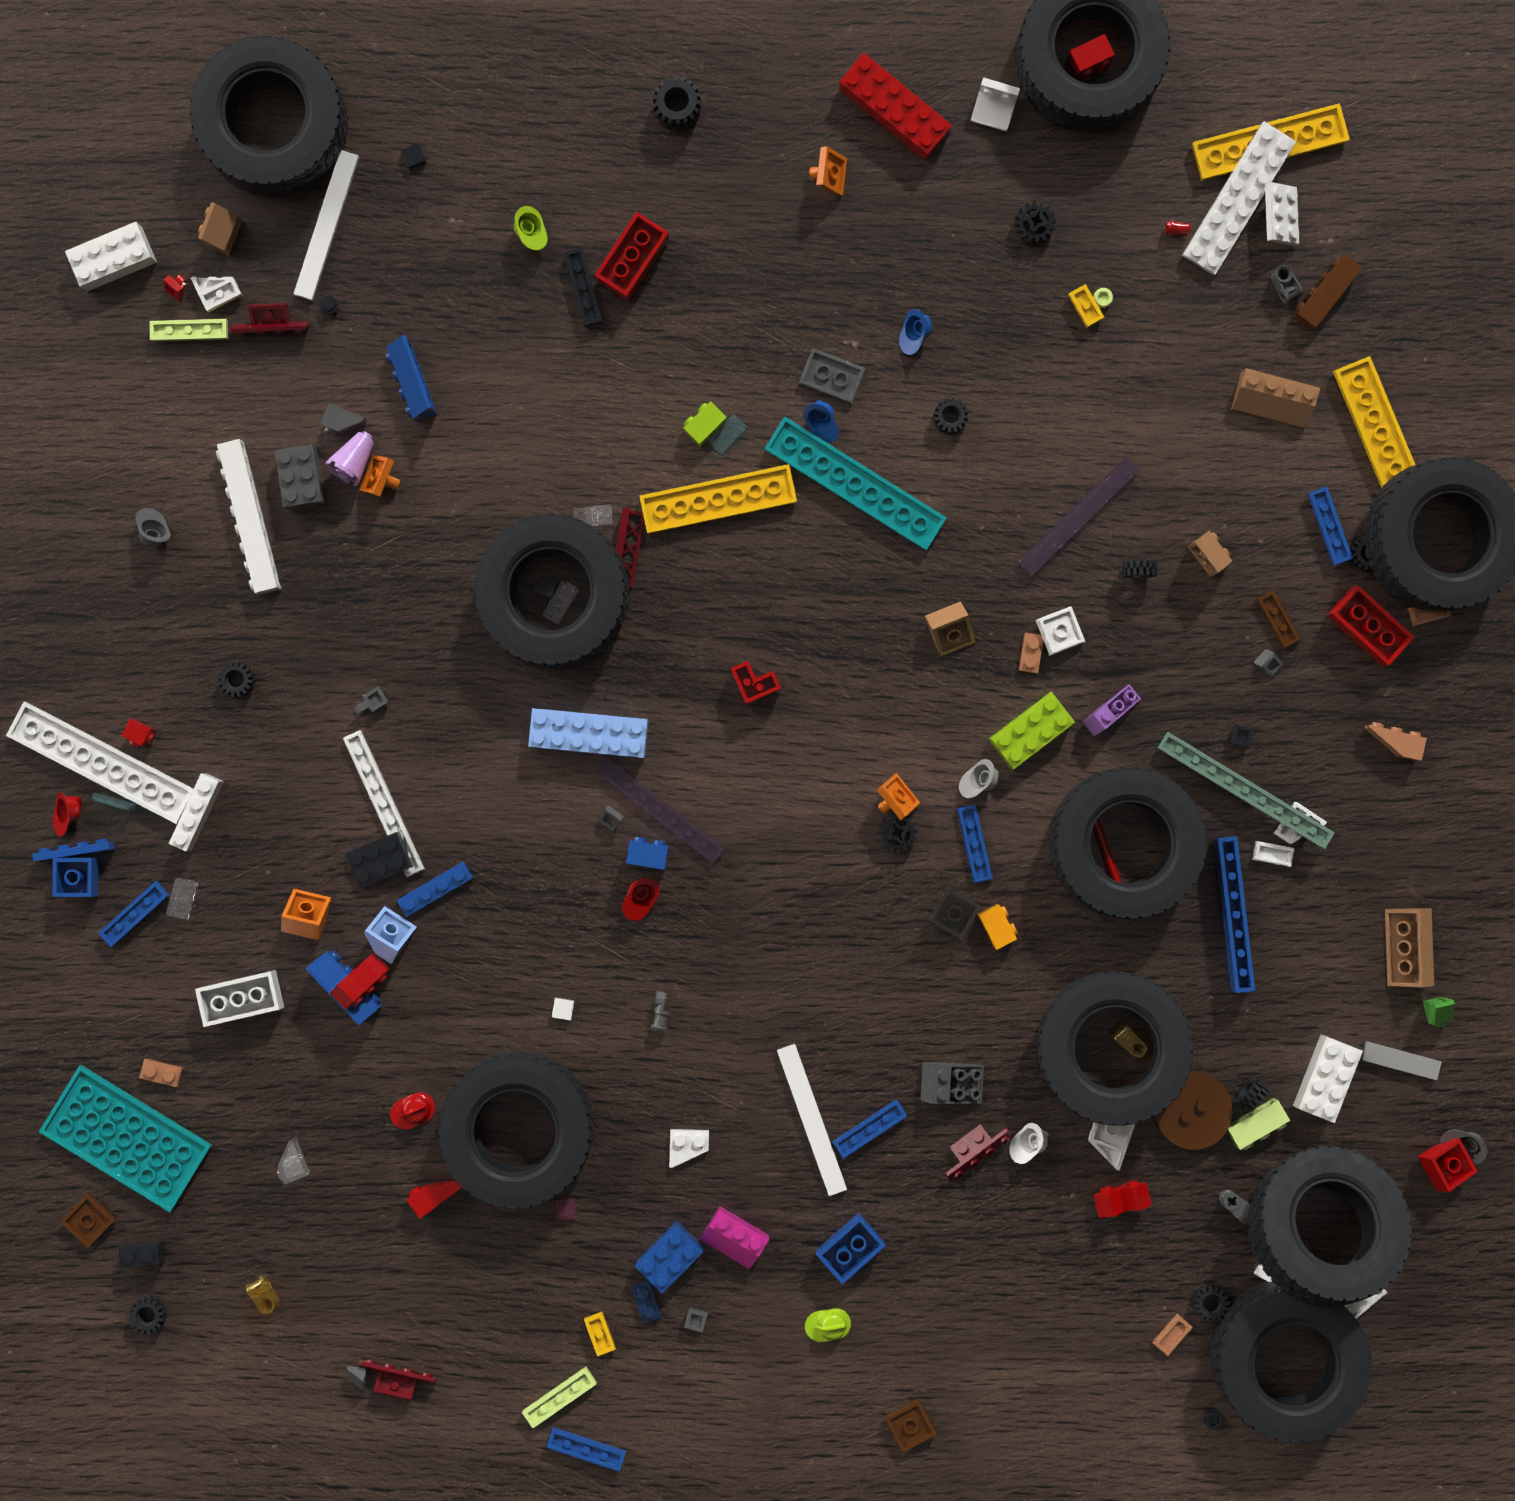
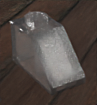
[277,1137,310,1185]

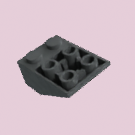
[921,1062,984,1104]

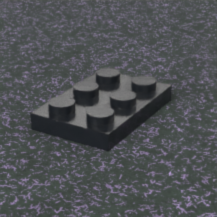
[346,831,413,888]

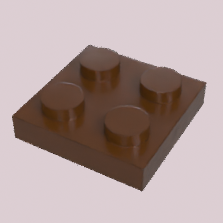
[60,1193,116,1248]
[884,1398,937,1452]

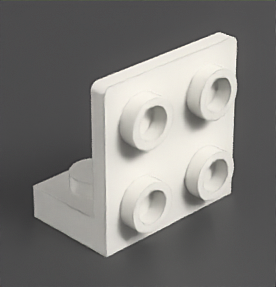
[971,78,1020,132]

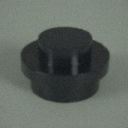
[319,295,339,315]
[1203,1409,1223,1429]

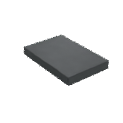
[799,348,866,405]

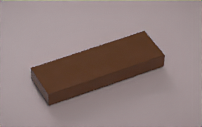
[1255,590,1301,649]

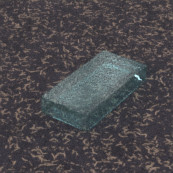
[708,414,748,455]
[91,792,136,810]

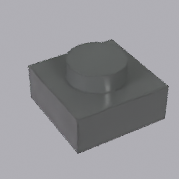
[598,805,624,831]
[684,1307,708,1332]

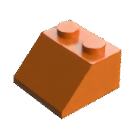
[281,889,331,940]

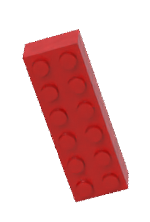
[838,53,952,161]

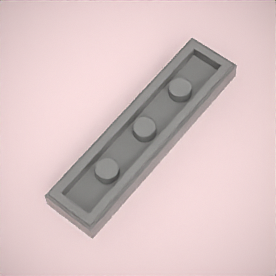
[1361,1041,1442,1080]

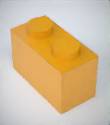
[977,904,1018,950]

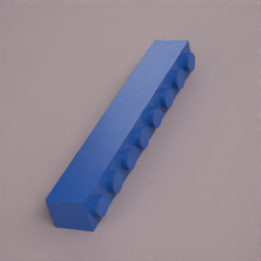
[1213,836,1255,993]

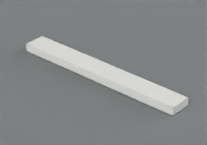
[294,150,360,301]
[343,730,425,877]
[777,1044,847,1196]

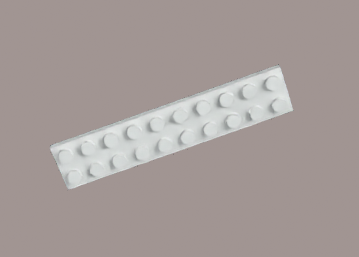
[6,702,194,824]

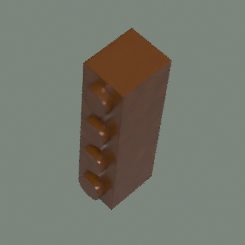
[1293,254,1363,331]

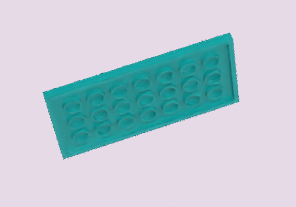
[39,1065,212,1212]

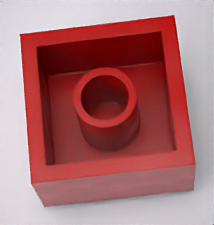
[1065,34,1115,83]

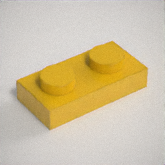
[1068,284,1104,328]
[584,1311,616,1356]

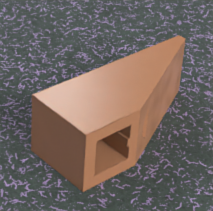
[1365,722,1427,761]

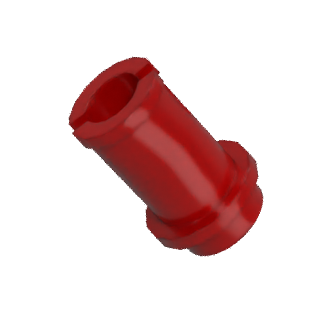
[1165,220,1191,236]

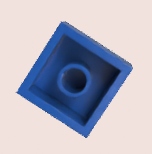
[626,837,670,870]
[53,857,99,897]

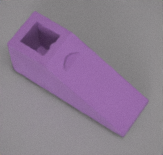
[1082,684,1141,736]

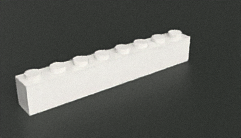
[216,439,281,595]

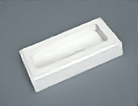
[1252,841,1295,867]

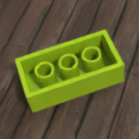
[988,692,1075,769]

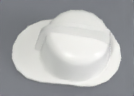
[1010,1123,1049,1164]

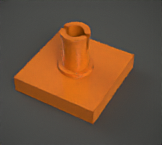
[809,147,847,196]
[359,455,400,497]
[877,773,920,820]

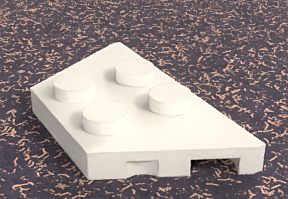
[1088,1122,1135,1170]

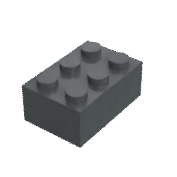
[275,444,326,510]

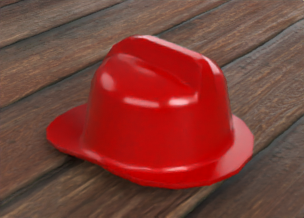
[53,793,82,836]
[622,878,660,921]
[390,1092,435,1130]

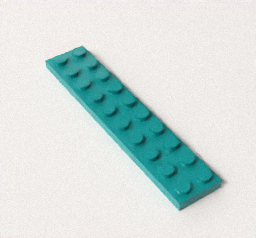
[764,417,946,551]

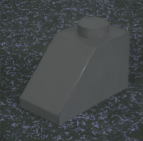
[320,403,367,435]

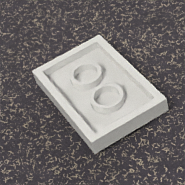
[1265,182,1299,246]

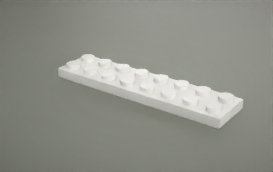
[1182,121,1296,275]

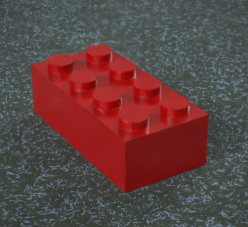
[594,211,670,301]
[1326,585,1415,667]

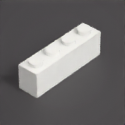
[169,773,224,852]

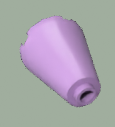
[325,431,374,486]

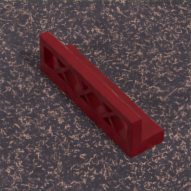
[616,507,645,588]

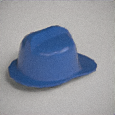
[899,309,932,355]
[803,400,839,443]

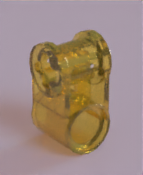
[1110,1022,1147,1058]
[245,1274,279,1314]

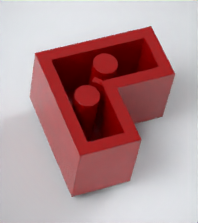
[730,661,781,705]

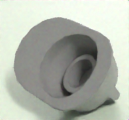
[959,759,1000,798]

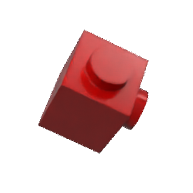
[121,719,155,748]

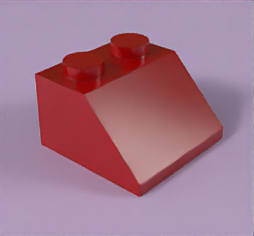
[1418,1138,1478,1192]

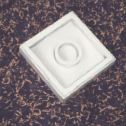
[1036,607,1085,655]

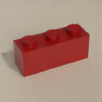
[330,952,390,1009]

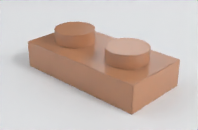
[1018,633,1043,674]
[140,1059,183,1087]

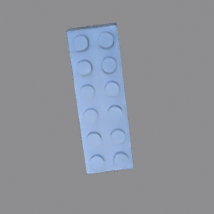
[528,708,648,758]

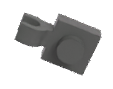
[353,686,389,715]

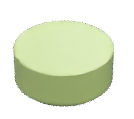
[1093,288,1113,308]

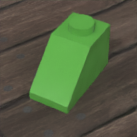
[1423,997,1455,1027]

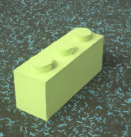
[1227,1098,1290,1150]

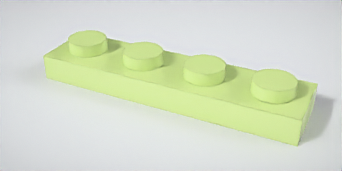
[150,319,228,342]
[522,1367,597,1428]

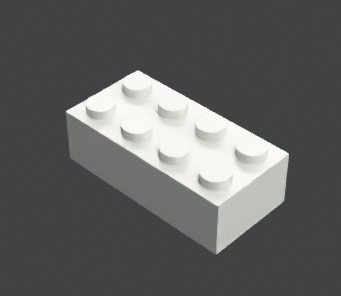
[65,222,157,292]
[195,970,284,1027]
[1293,1034,1363,1123]

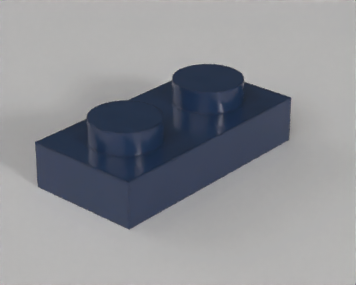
[631,1280,662,1324]

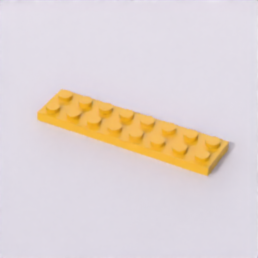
[1191,103,1350,181]
[1333,356,1415,488]
[639,464,797,534]

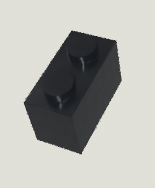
[119,1240,165,1268]

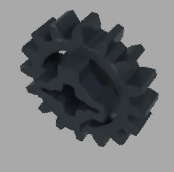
[1014,201,1057,244]
[876,813,918,853]

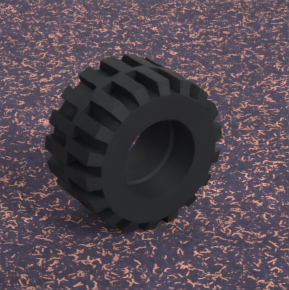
[653,76,701,131]

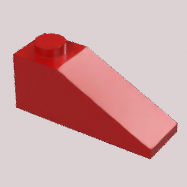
[406,1180,462,1218]

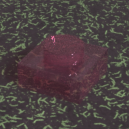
[556,1197,577,1220]

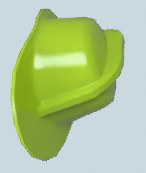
[514,206,548,250]
[805,1309,851,1342]

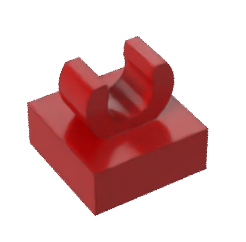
[163,275,186,301]

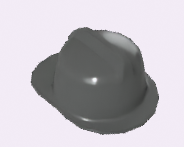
[135,508,171,550]
[1440,1129,1488,1164]

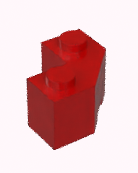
[1093,1180,1152,1217]

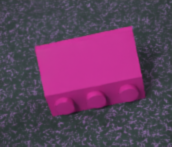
[700,1206,769,1269]

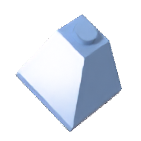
[364,906,417,964]

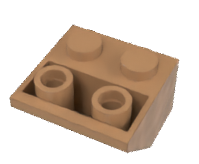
[198,202,242,256]

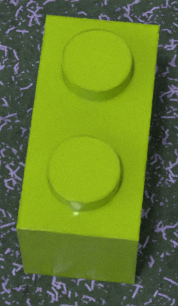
[683,401,727,447]

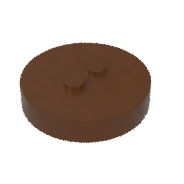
[1153,1070,1233,1150]

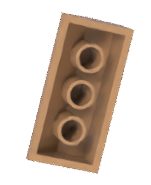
[1231,368,1320,429]
[1385,908,1434,987]

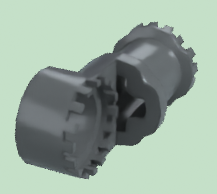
[650,991,671,1032]

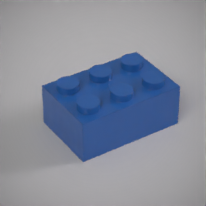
[816,1212,886,1284]
[635,1220,704,1293]

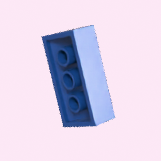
[386,335,437,422]
[306,950,382,1025]

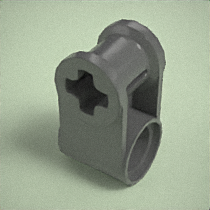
[1271,265,1304,305]
[1219,1190,1250,1225]

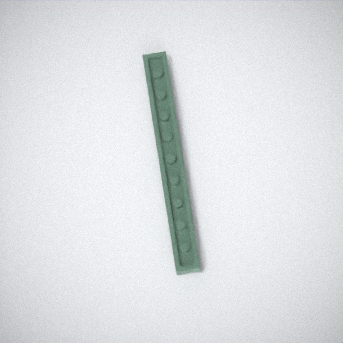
[1157,732,1335,849]

